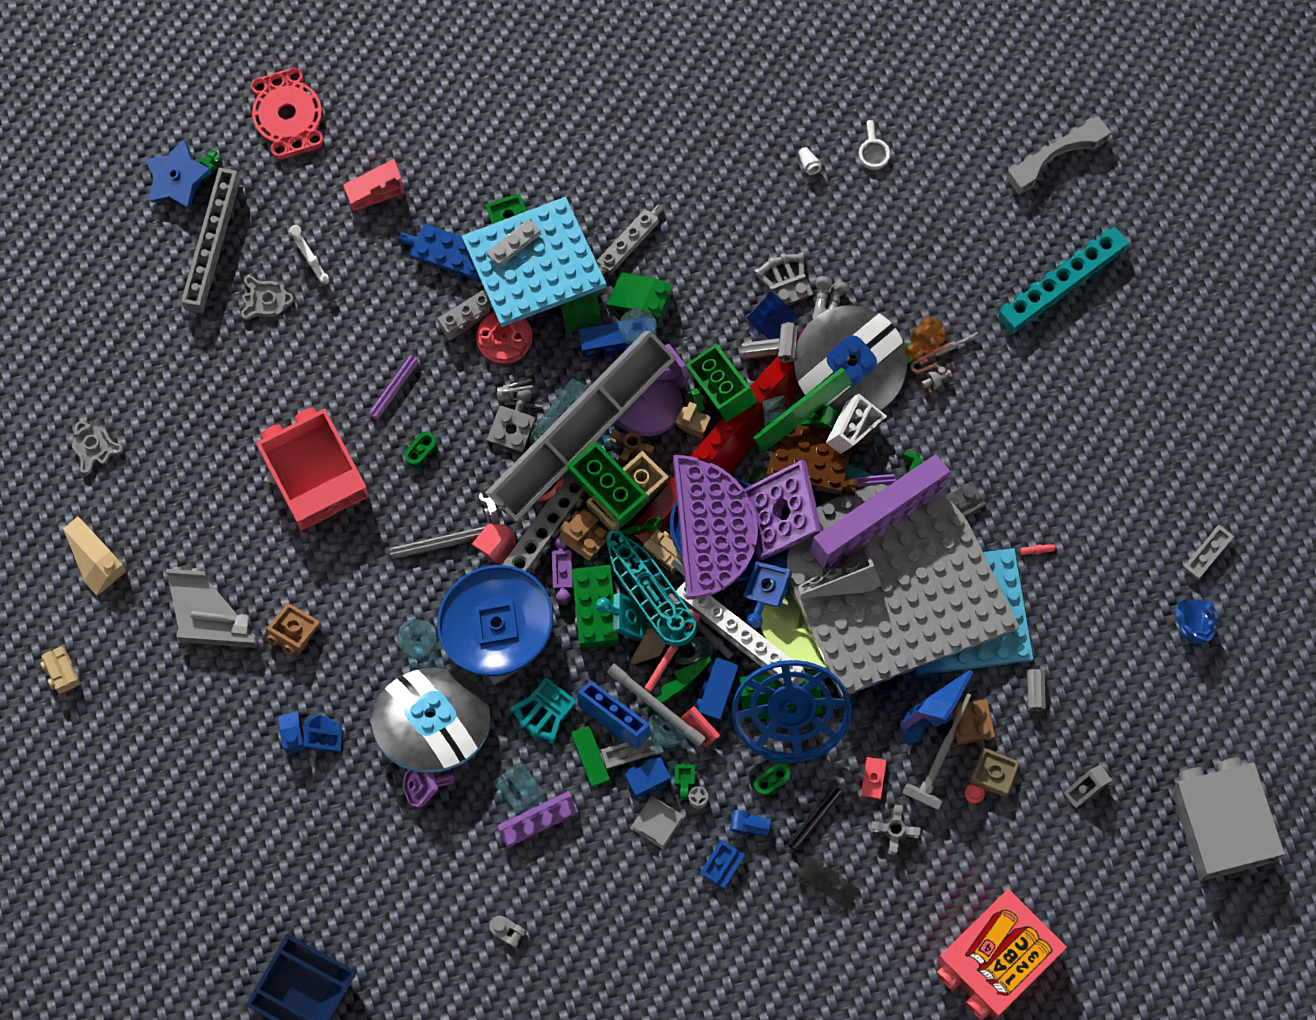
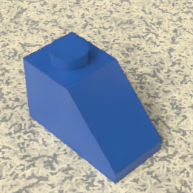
[279,712,306,754]

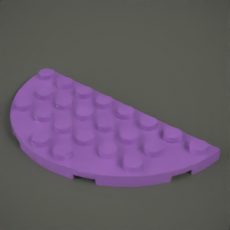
[673,455,758,600]

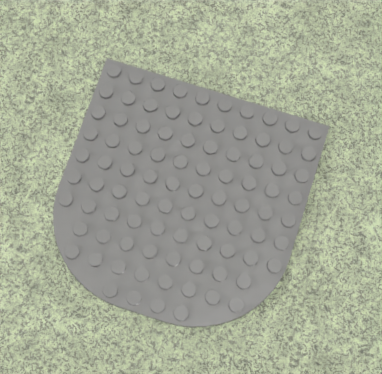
[787,484,1020,698]

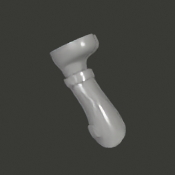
[813,276,850,319]

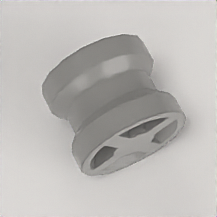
[688,787,708,809]

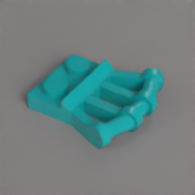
[509,677,577,744]

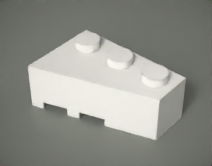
[826,394,887,454]

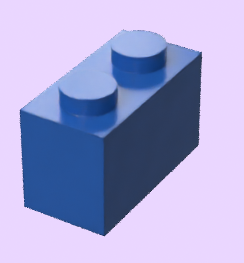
[625,757,671,799]

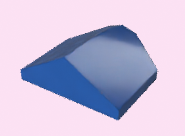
[303,715,342,752]

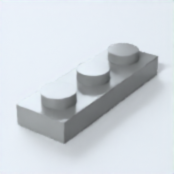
[486,219,542,268]
[1183,525,1234,580]
[601,733,663,770]

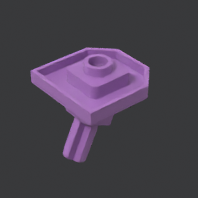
[658,344,689,388]
[403,770,454,807]

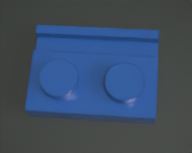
[700,840,746,889]

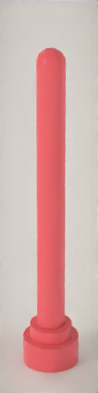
[645,609,702,692]

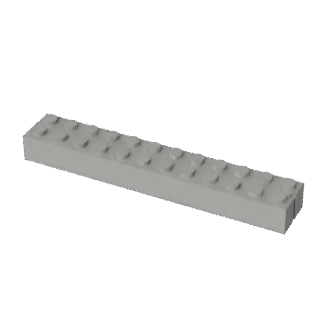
[485,331,677,522]

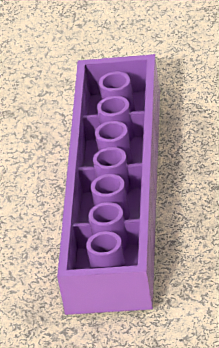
[810,454,950,569]

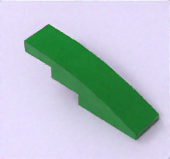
[645,656,711,714]

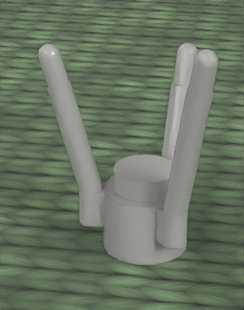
[497,379,543,409]

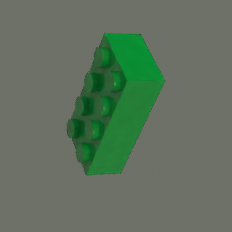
[685,343,758,423]
[567,442,648,527]
[572,565,619,650]

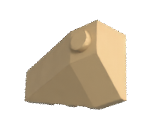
[63,517,127,596]

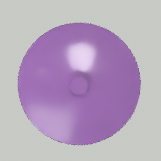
[615,378,683,436]

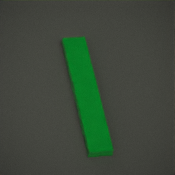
[753,368,852,453]

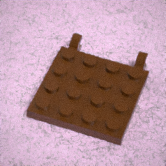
[766,425,868,496]

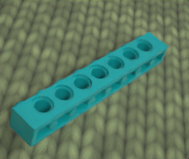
[998,226,1129,335]

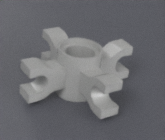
[871,805,920,855]

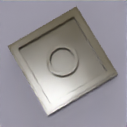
[970,747,1020,798]

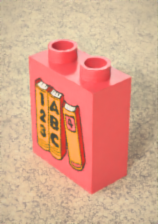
[936,889,1067,1020]

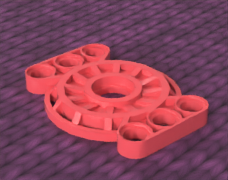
[251,68,324,160]

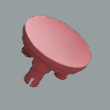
[476,312,533,364]

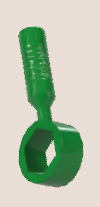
[619,517,663,536]

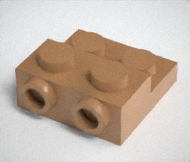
[559,509,609,561]
[265,603,320,656]
[949,699,995,745]

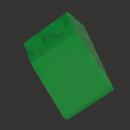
[607,273,673,325]

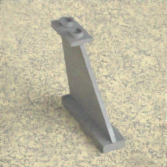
[166,567,258,648]

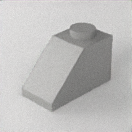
[1064,765,1112,808]

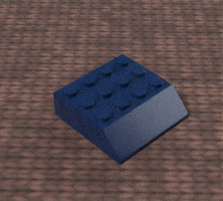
[245,934,357,1020]

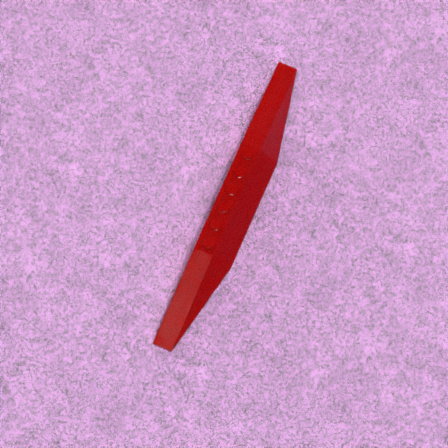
[632,328,805,544]

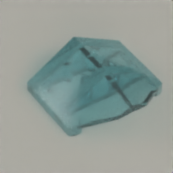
[762,396,785,428]

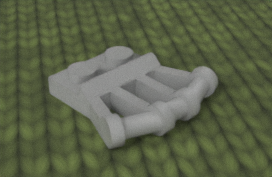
[753,252,813,310]

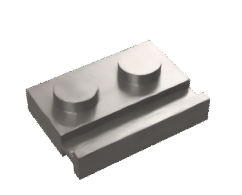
[944,481,986,517]

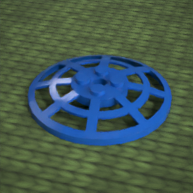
[732,660,851,763]

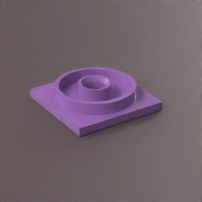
[744,460,822,561]

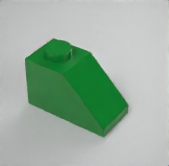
[800,405,840,432]

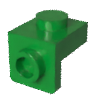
[903,451,923,473]

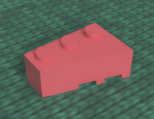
[344,159,405,211]

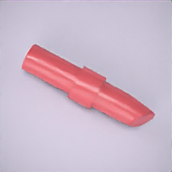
[1020,544,1057,555]

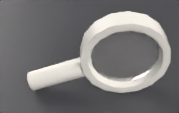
[859,120,890,170]

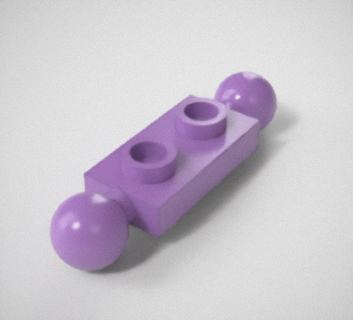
[552,535,573,605]

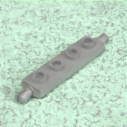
[596,204,664,275]

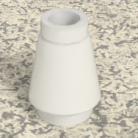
[798,147,821,175]

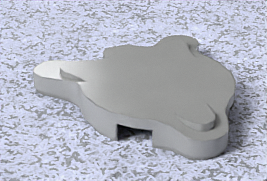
[241,275,294,320]
[72,421,124,475]

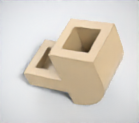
[675,402,711,440]

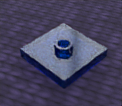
[746,291,799,340]

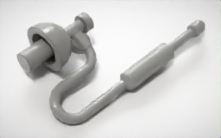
[910,332,979,390]

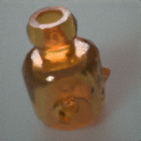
[906,317,946,359]

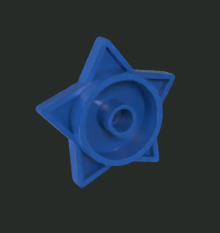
[146,140,211,208]

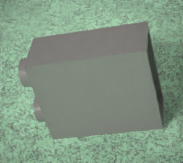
[1171,757,1284,882]

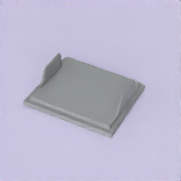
[630,795,685,850]

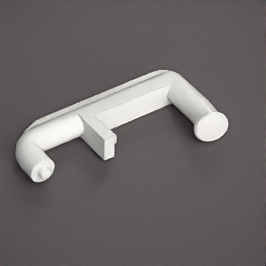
[290,225,329,285]

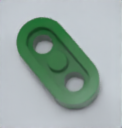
[405,432,436,466]
[754,764,790,796]

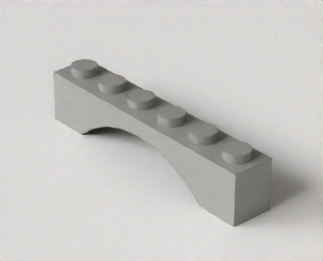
[1006,116,1111,195]

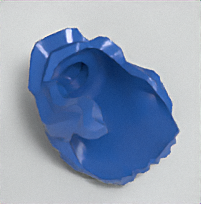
[1175,599,1219,644]

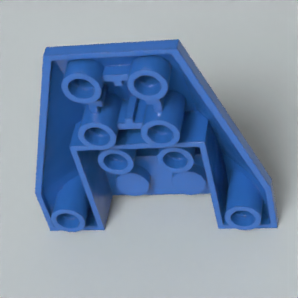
[900,669,973,746]

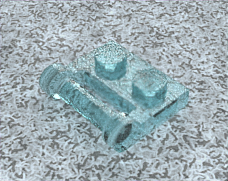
[493,761,545,815]

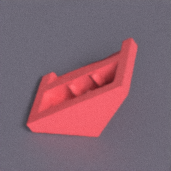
[471,524,517,565]

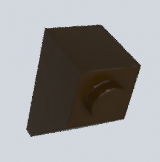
[630,628,670,667]

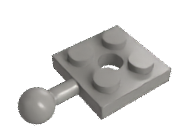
[487,389,536,454]

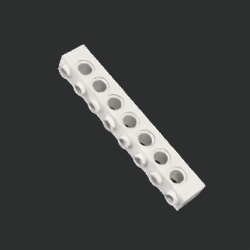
[676,582,805,685]

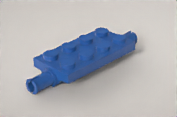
[398,223,480,281]

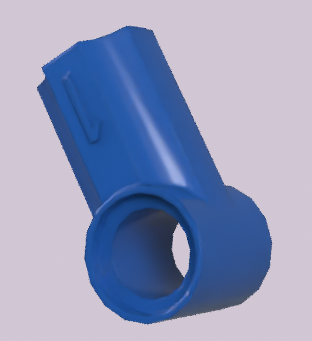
[729,810,771,837]

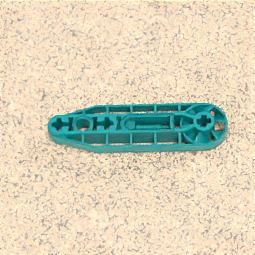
[606,530,697,646]

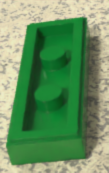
[571,726,610,788]

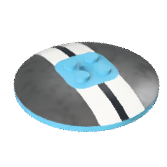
[372,668,490,772]

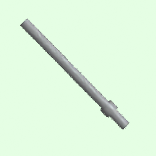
[658,581,734,659]

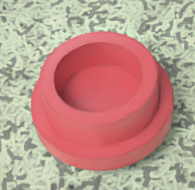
[965,784,985,803]

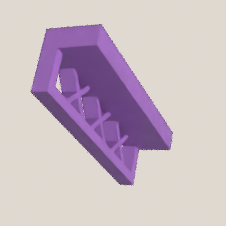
[497,791,578,848]

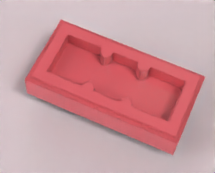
[681,706,720,747]
[861,757,886,800]

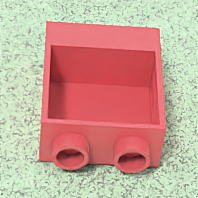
[256,407,369,531]

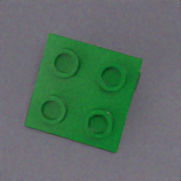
[560,291,603,333]

